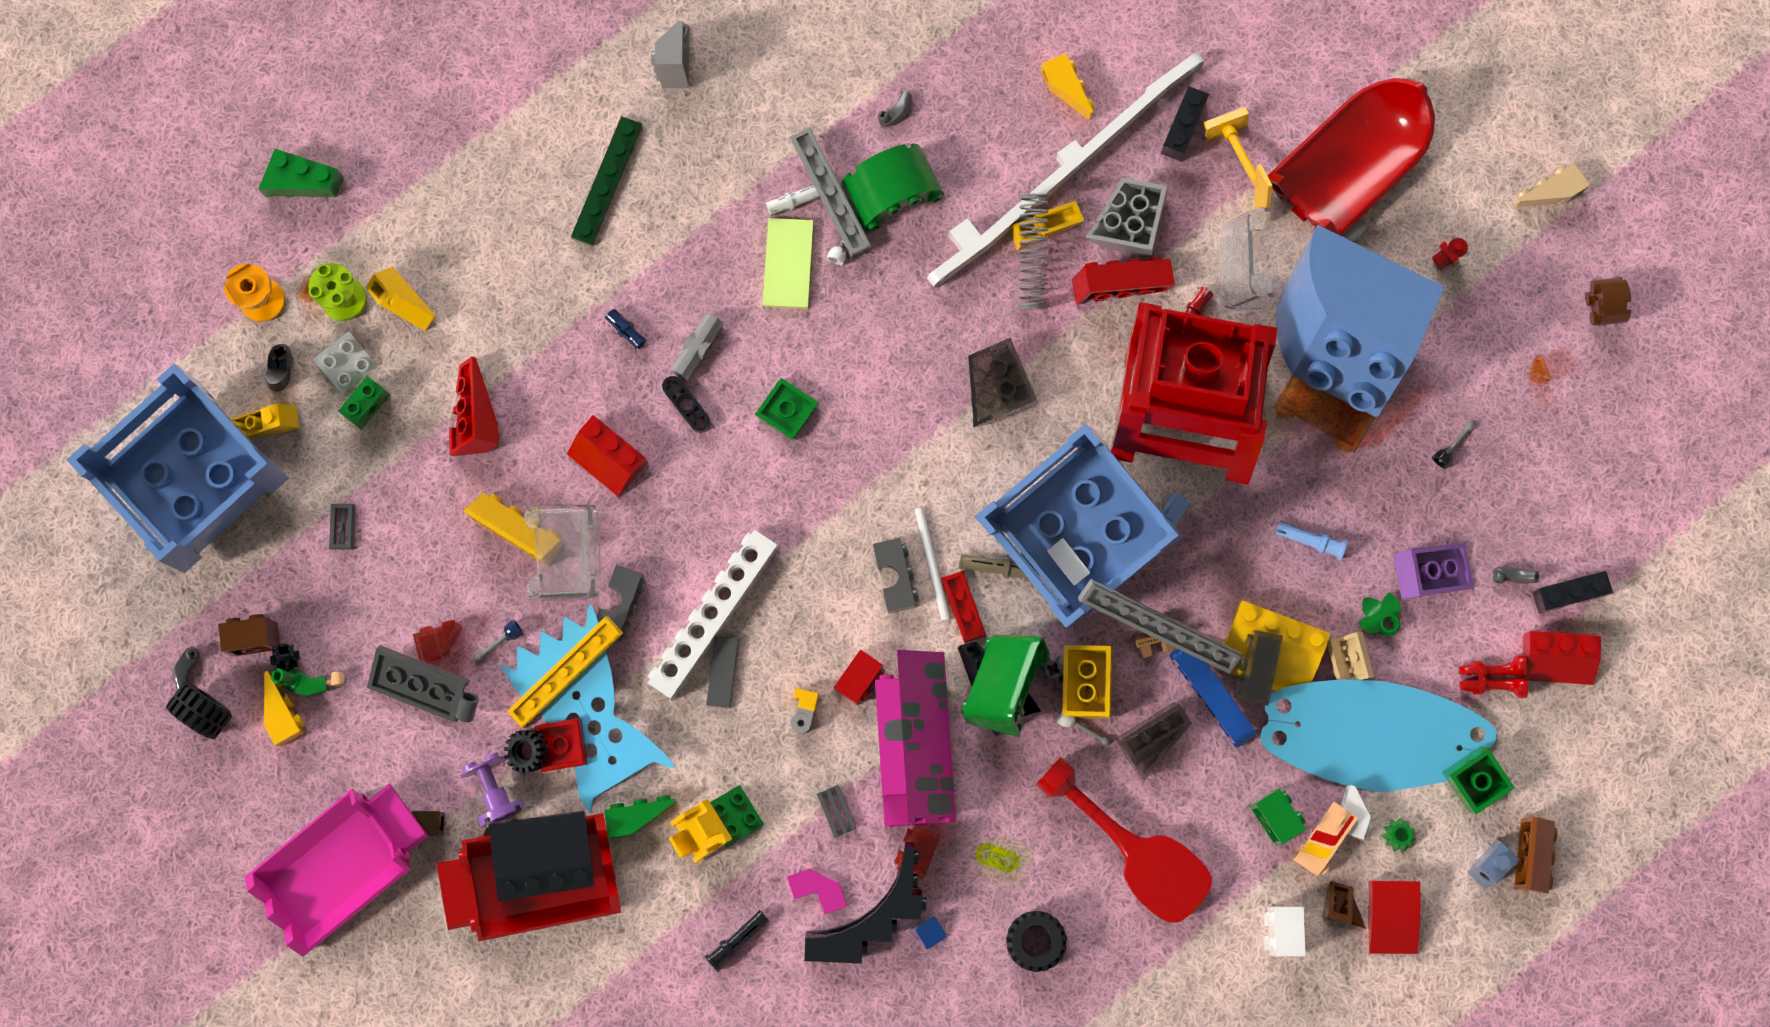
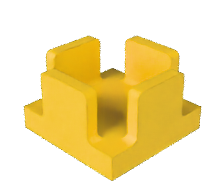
[669,799,732,863]

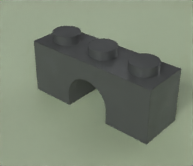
[873,538,919,614]
[597,565,646,641]

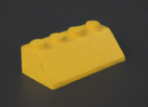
[463,493,563,567]

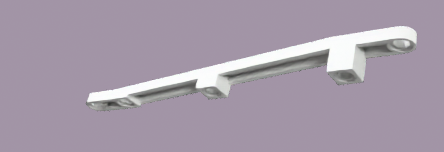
[927,52,1205,288]

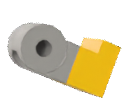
[791,688,819,734]

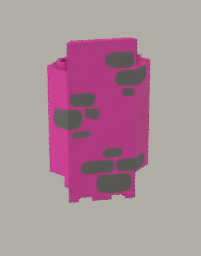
[875,650,956,827]

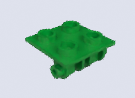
[710,785,765,847]

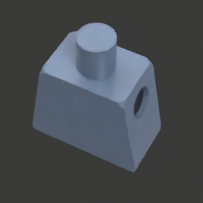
[1467,839,1519,888]

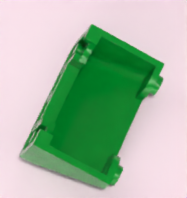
[961,634,1050,737]

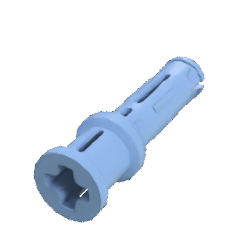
[1275,521,1348,561]

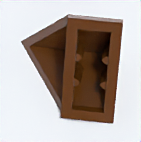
[1322,881,1366,929]

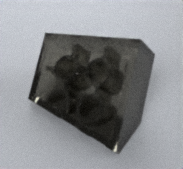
[968,337,1039,428]

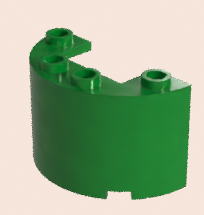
[841,143,944,232]

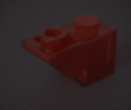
[413,620,463,663]

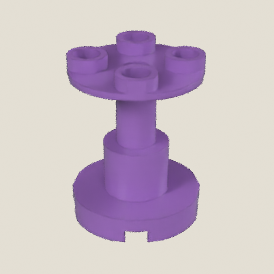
[460,753,526,828]

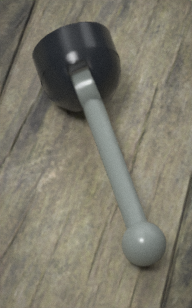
[1432,422,1475,469]

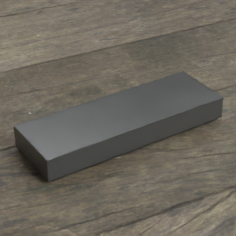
[706,636,739,708]

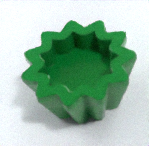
[1382,818,1416,852]

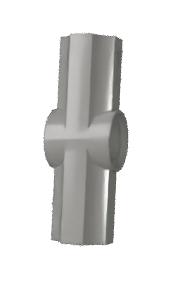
[671,313,724,381]

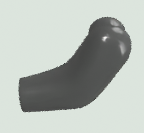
[878,92,912,127]
[1492,567,1539,584]
[173,647,200,690]

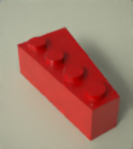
[1072,257,1175,305]

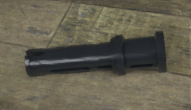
[704,910,769,972]

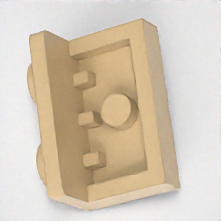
[1327,631,1374,680]

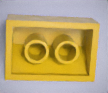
[1062,645,1114,719]

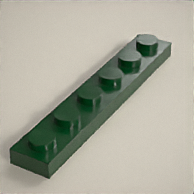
[571,116,643,246]

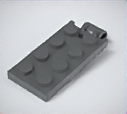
[367,645,479,722]

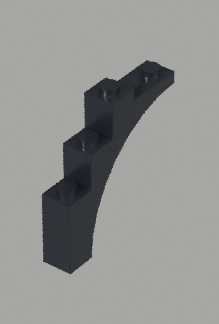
[804,842,927,964]

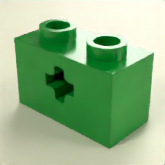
[338,376,390,430]

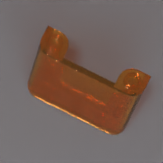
[1273,374,1376,453]

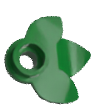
[1358,593,1400,636]

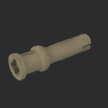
[959,554,1030,581]

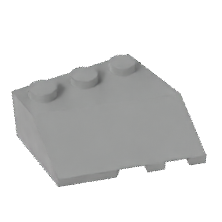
[651,21,689,88]

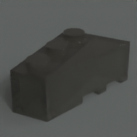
[1235,630,1283,706]
[1115,702,1192,781]

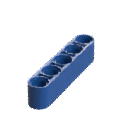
[1169,649,1257,748]

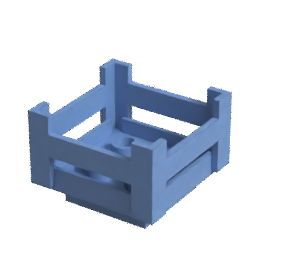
[67,363,289,573]
[975,424,1184,628]

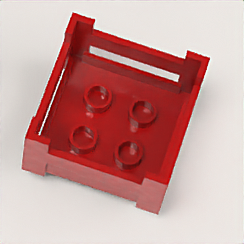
[1111,302,1277,485]

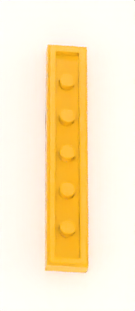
[507,616,623,729]

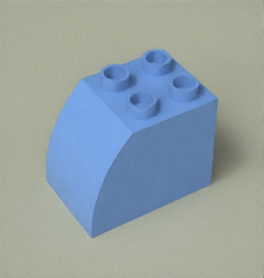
[1276,225,1444,418]

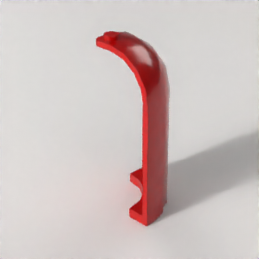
[1267,78,1435,236]

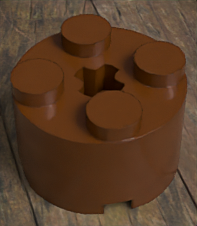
[1585,277,1631,326]

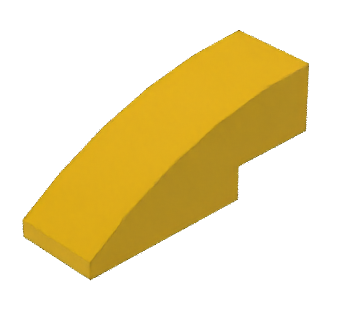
[1009,201,1085,251]

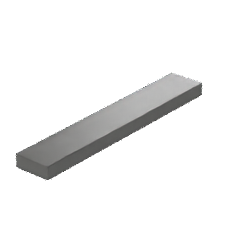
[790,127,871,257]

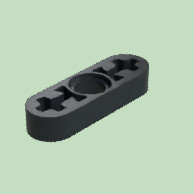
[662,376,711,433]

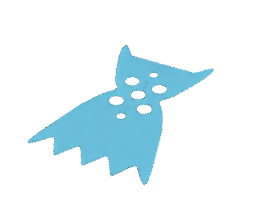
[500,605,674,814]

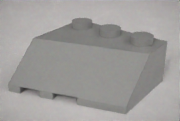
[1085,178,1168,258]

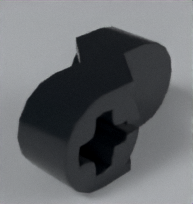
[265,344,293,392]

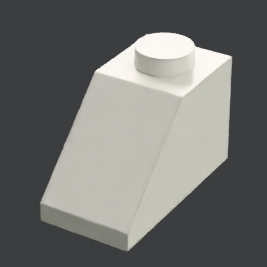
[1340,785,1372,840]

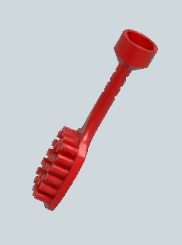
[1036,757,1212,923]

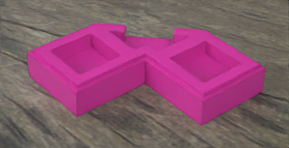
[787,869,847,914]

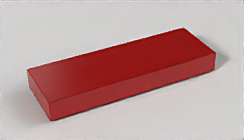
[941,571,986,644]

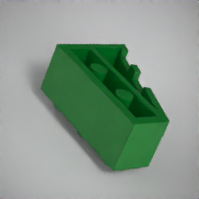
[258,149,343,197]

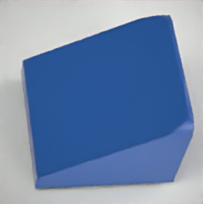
[915,916,947,949]

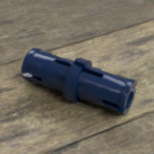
[605,308,647,350]

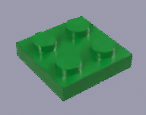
[755,378,819,441]

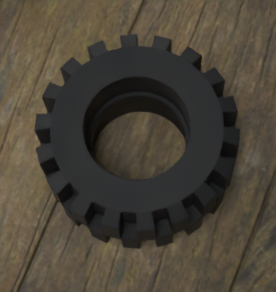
[166,682,232,739]
[1006,911,1067,972]

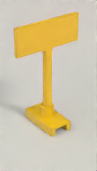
[1203,107,1272,224]

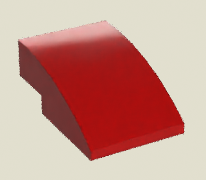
[1368,881,1421,954]

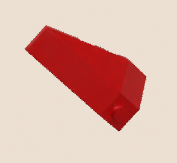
[449,356,499,456]

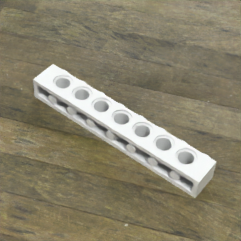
[648,529,778,700]

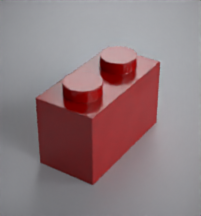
[833,649,884,705]

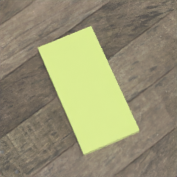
[763,218,814,309]

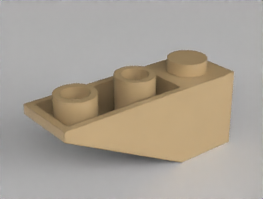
[1513,163,1590,207]

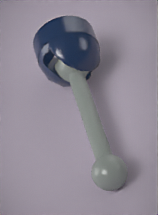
[473,619,524,662]

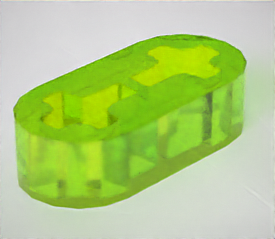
[975,843,1019,872]

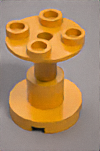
[224,263,285,322]

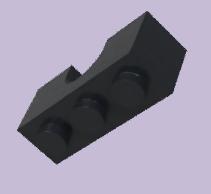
[1161,86,1209,162]
[1532,571,1613,614]

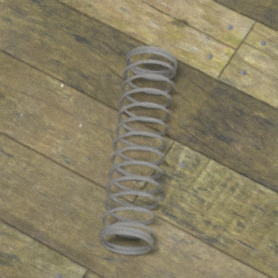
[1018,193,1049,309]

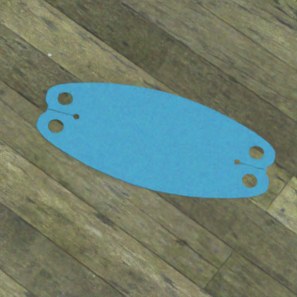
[1260,680,1497,792]

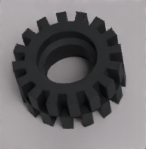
[504,729,550,773]

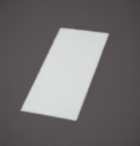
[1047,538,1090,586]

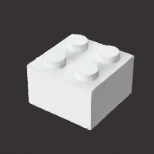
[1263,907,1305,956]

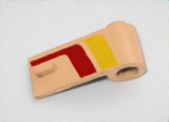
[1293,802,1358,876]

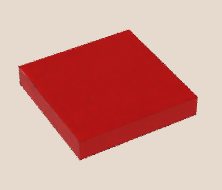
[535,718,588,772]

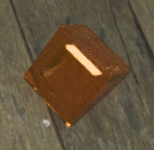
[295,275,312,302]
[1528,355,1551,385]

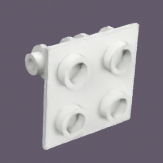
[312,331,378,394]

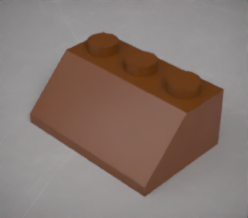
[1514,817,1558,894]

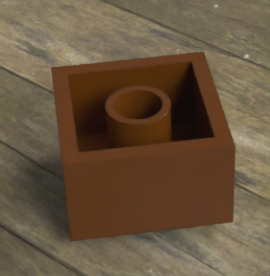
[218,614,280,657]

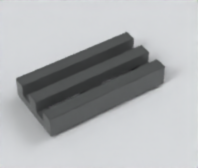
[329,504,355,550]
[817,785,856,838]

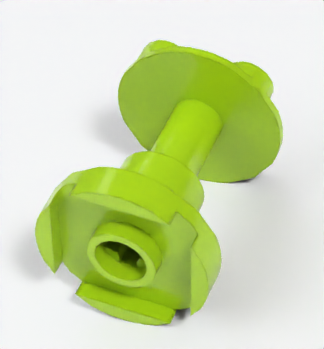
[308,263,367,322]

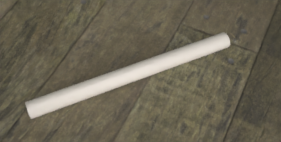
[915,507,951,621]

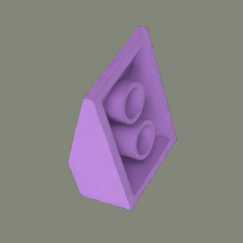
[1393,543,1474,600]

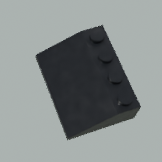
[489,810,594,902]

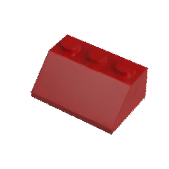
[567,415,648,497]
[1522,631,1601,685]

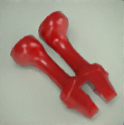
[1458,654,1528,698]

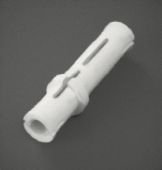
[765,185,820,216]

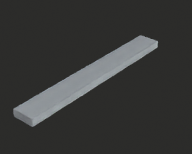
[1078,579,1243,674]

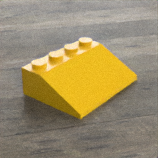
[1215,600,1331,691]

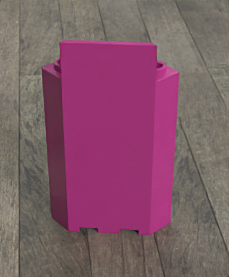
[245,783,429,957]

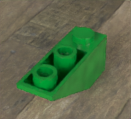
[604,795,677,839]

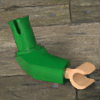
[271,668,345,697]

